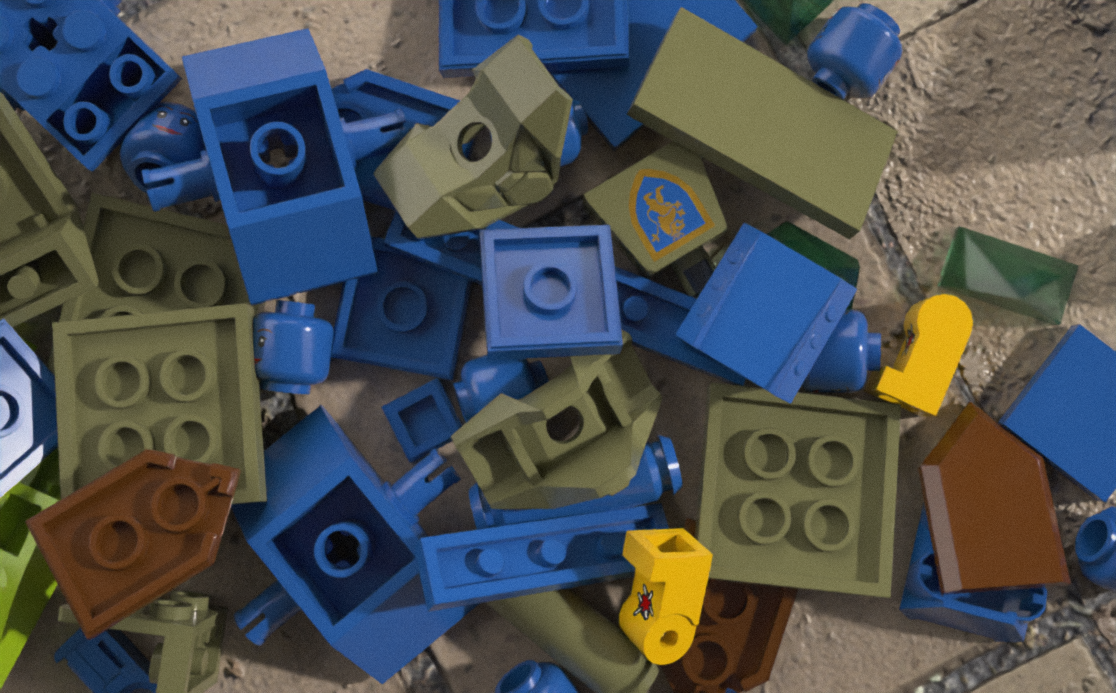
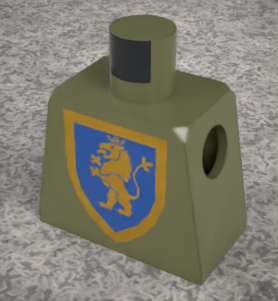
[582,141,728,297]

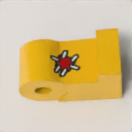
[864,294,973,417]
[619,528,713,665]

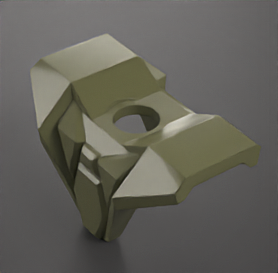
[373,34,573,239]
[451,329,663,509]

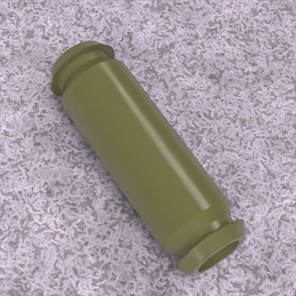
[485,588,659,693]

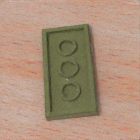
[626,7,898,240]

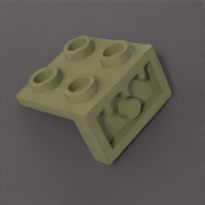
[58,591,228,693]

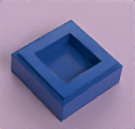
[381,378,463,463]

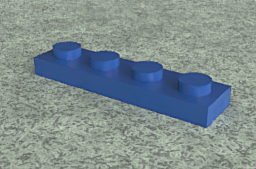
[414,503,669,612]

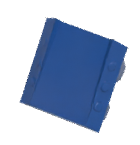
[675,223,857,404]
[899,502,1047,642]

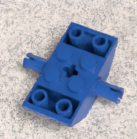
[0,0,182,172]
[142,28,409,306]
[231,405,480,684]

